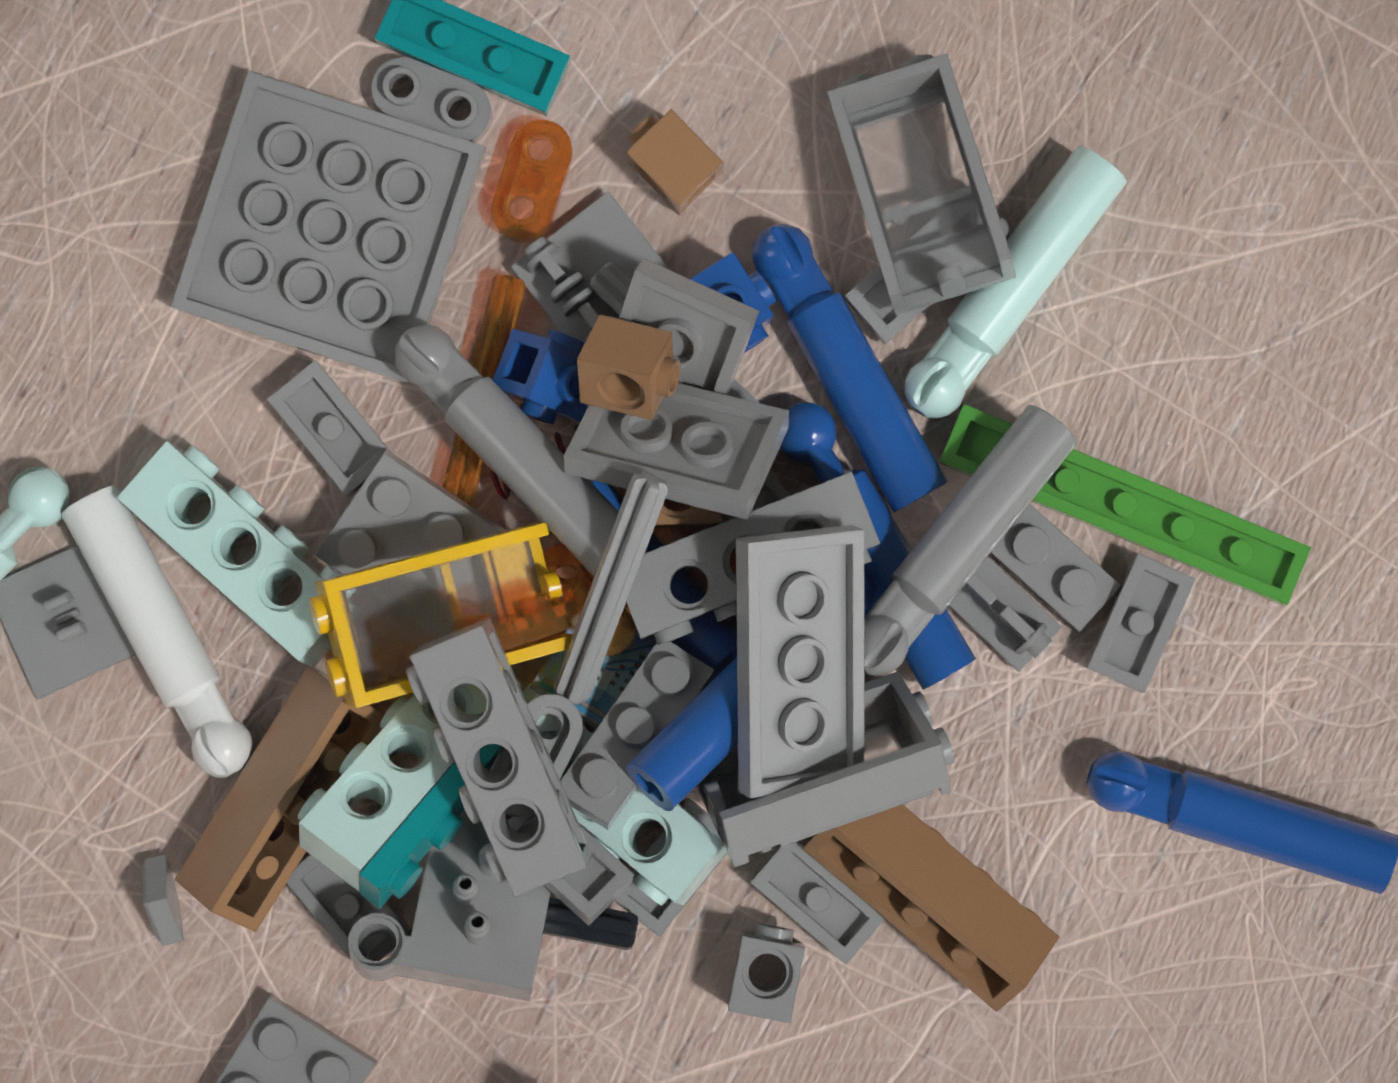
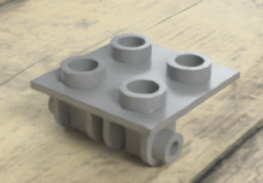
[511,191,670,343]

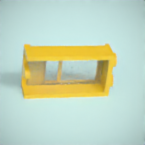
[309,522,573,708]

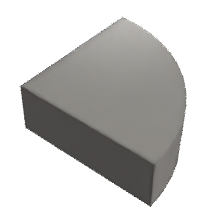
[142,854,184,946]

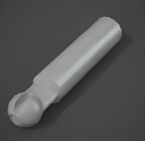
[395,324,619,577]
[864,404,1077,676]

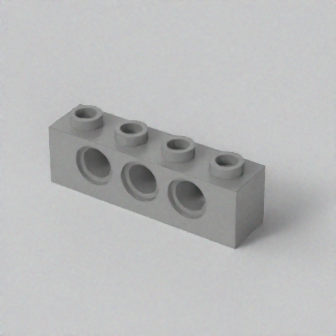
[626,472,880,646]
[407,617,592,897]

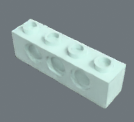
[117,441,363,668]
[298,680,522,892]
[522,683,727,906]

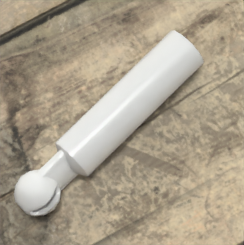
[61,485,253,778]

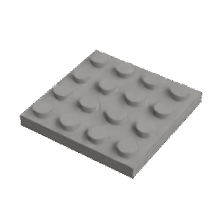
[171,71,486,385]

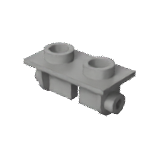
[949,557,1062,672]

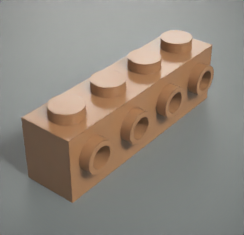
[174,665,385,932]
[803,804,1060,1012]

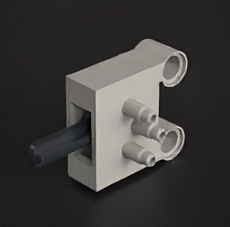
[348,804,638,1001]

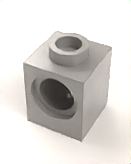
[728,923,805,1023]

